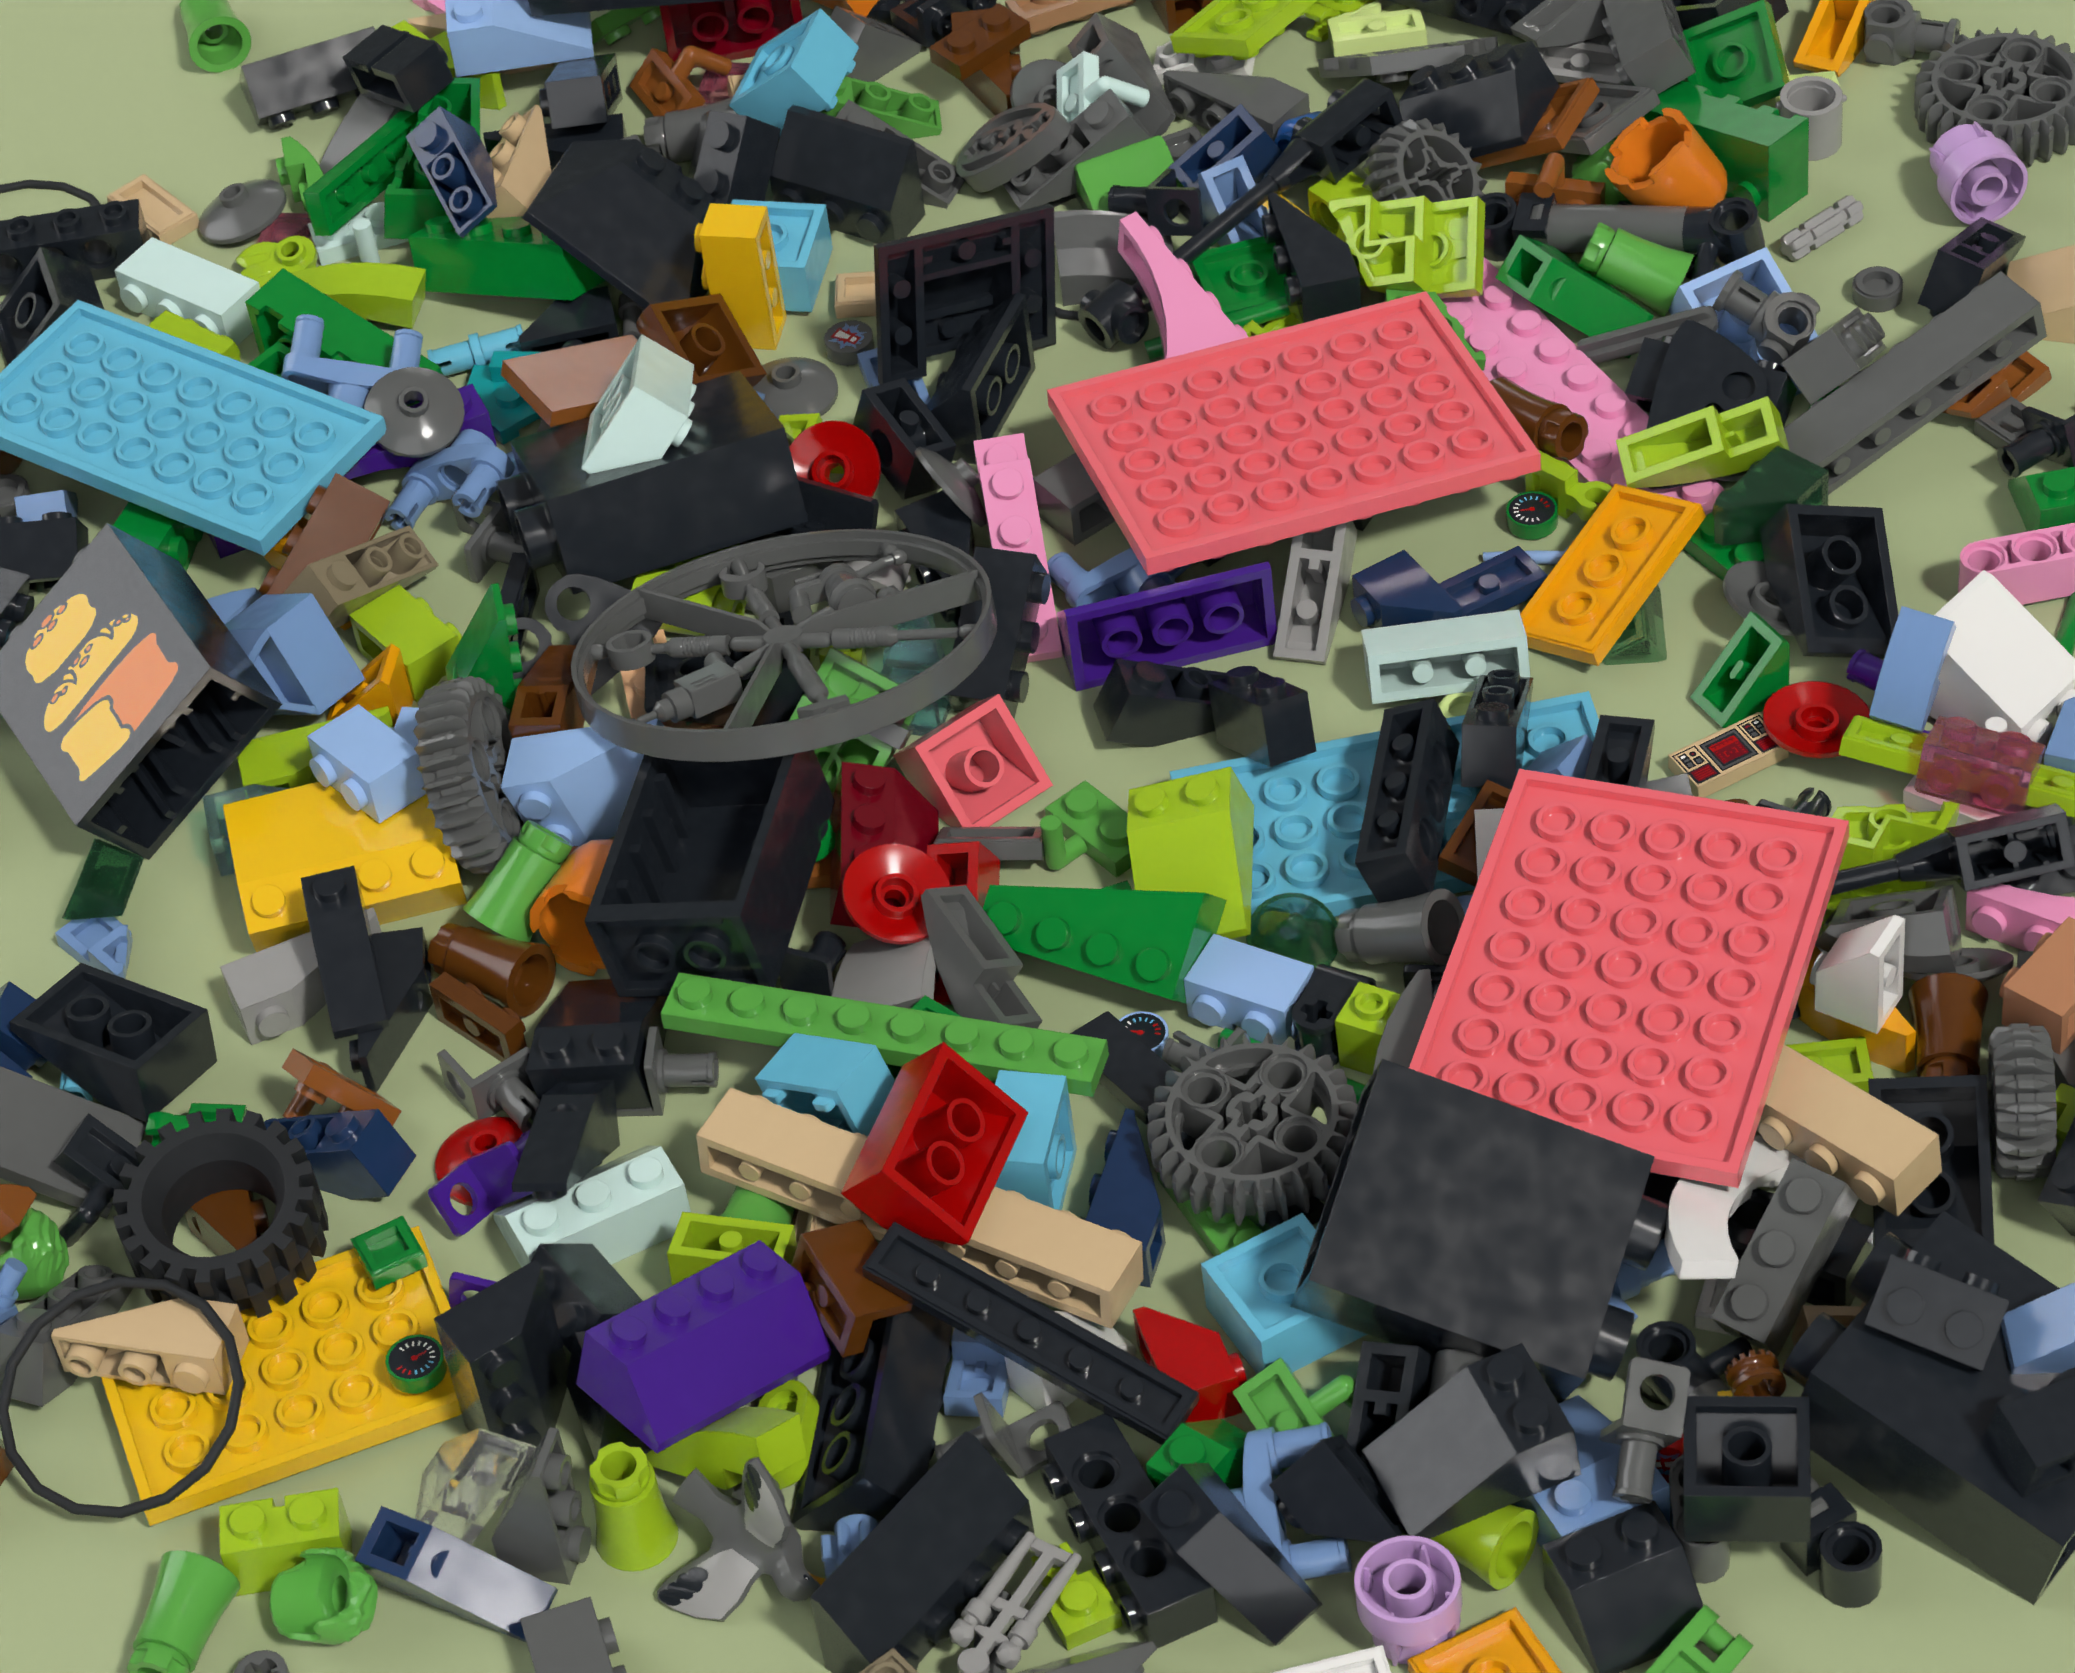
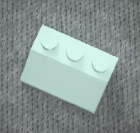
[581,334,697,474]
[493,1145,691,1268]

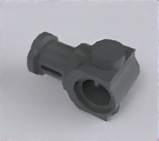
[1864,0,1961,66]
[1712,270,1820,366]

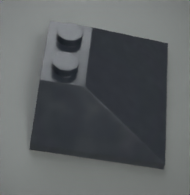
[522,139,716,309]
[874,204,1056,384]

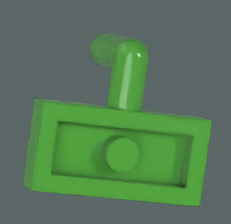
[1040,780,1132,878]
[1232,1357,1356,1472]

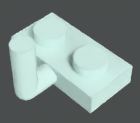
[1056,51,1150,122]
[308,202,409,266]

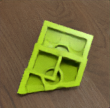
[1329,195,1485,298]
[1821,801,1960,926]

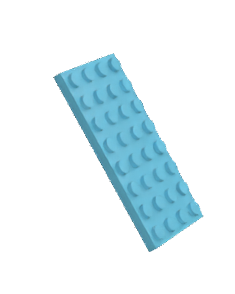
[0,300,387,556]
[1169,691,1599,933]

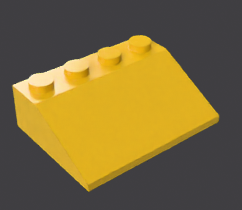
[223,782,467,952]

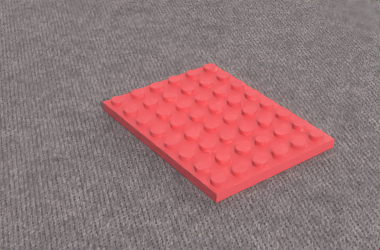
[1047,291,1541,576]
[1409,769,1849,1188]

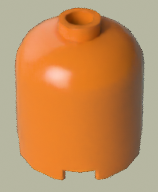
[1605,108,1727,207]
[530,839,614,976]

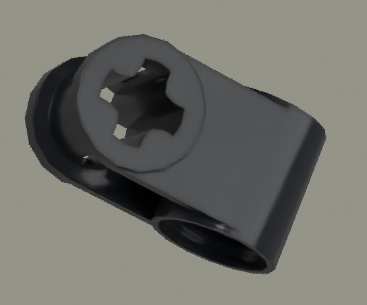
[1291,964,1377,1066]

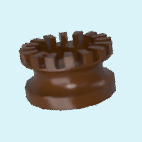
[1725,1349,1787,1396]

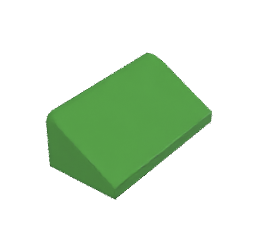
[1074,135,1184,211]

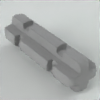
[1780,195,1864,261]

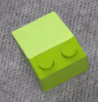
[1127,766,1254,939]

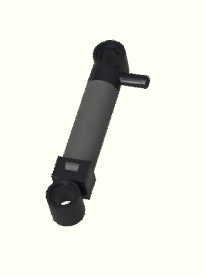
[1479,192,1765,280]
[1636,1321,1882,1608]

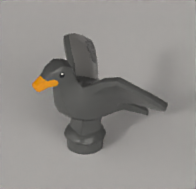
[657,1457,826,1621]

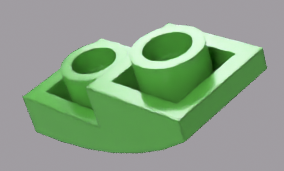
[276,136,323,211]

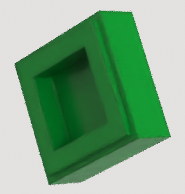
[350,1215,428,1290]

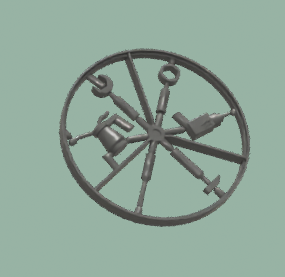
[571,529,997,762]

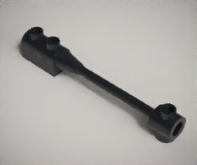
[1078,78,1403,349]
[1831,803,2075,895]

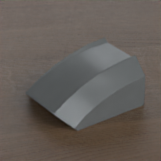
[1054,210,1174,306]
[1815,885,1962,973]

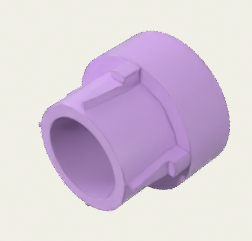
[1929,121,2028,225]
[1354,1535,1462,1666]

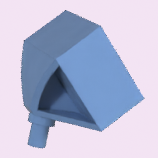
[225,593,365,739]

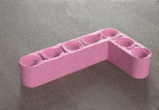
[1958,523,2075,605]

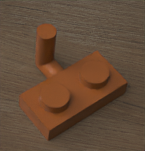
[629,45,732,117]
[1505,152,1605,207]
[282,1048,401,1126]

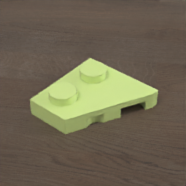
[1327,1,1427,57]

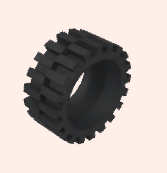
[113,1108,329,1318]

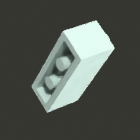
[114,237,260,346]
[1361,609,1530,704]

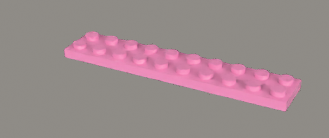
[1440,257,1734,515]

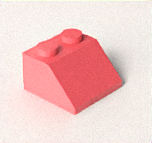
[893,694,1053,827]

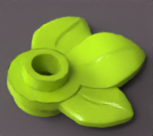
[235,236,318,288]

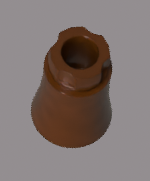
[1490,377,1589,460]
[428,923,556,1017]
[1908,973,1989,1077]

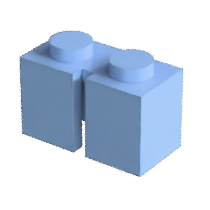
[307,704,427,824]
[1184,934,1314,1045]

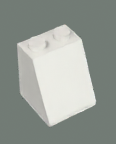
[1929,570,2075,759]

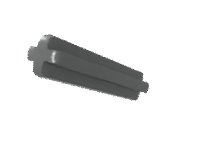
[1577,306,1719,364]

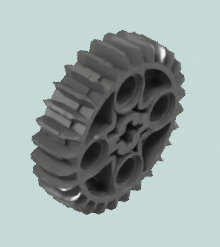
[1914,27,2075,167]
[413,676,524,875]
[1147,1032,1357,1226]

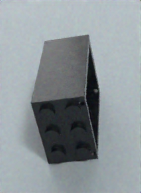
[584,750,835,997]

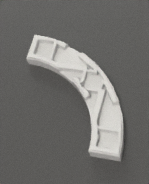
[1664,1135,1807,1280]

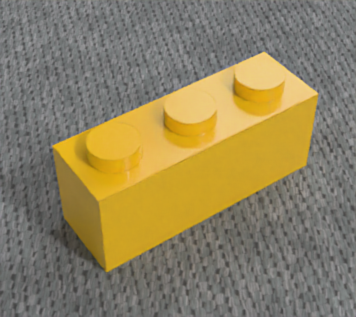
[694,203,787,350]

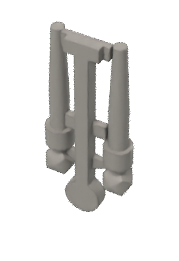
[950,1531,1082,1673]

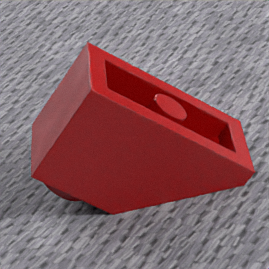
[1133,1306,1247,1423]

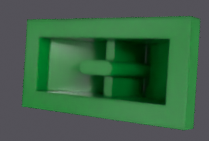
[1690,611,1790,728]

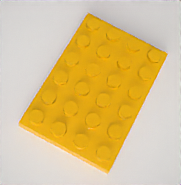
[101,1226,462,1526]

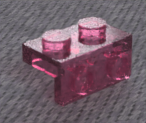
[1914,716,2046,815]

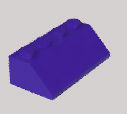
[1057,561,1277,692]
[576,1240,831,1454]

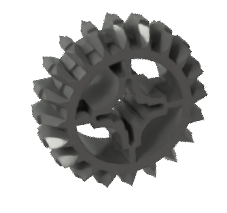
[1362,118,1488,203]
[1987,1023,2057,1181]

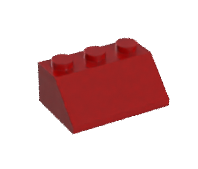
[841,1042,1029,1246]

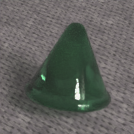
[1246,893,1338,970]

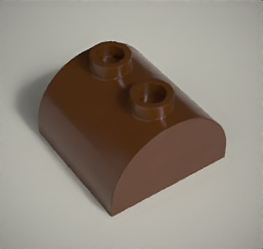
[636,294,767,387]

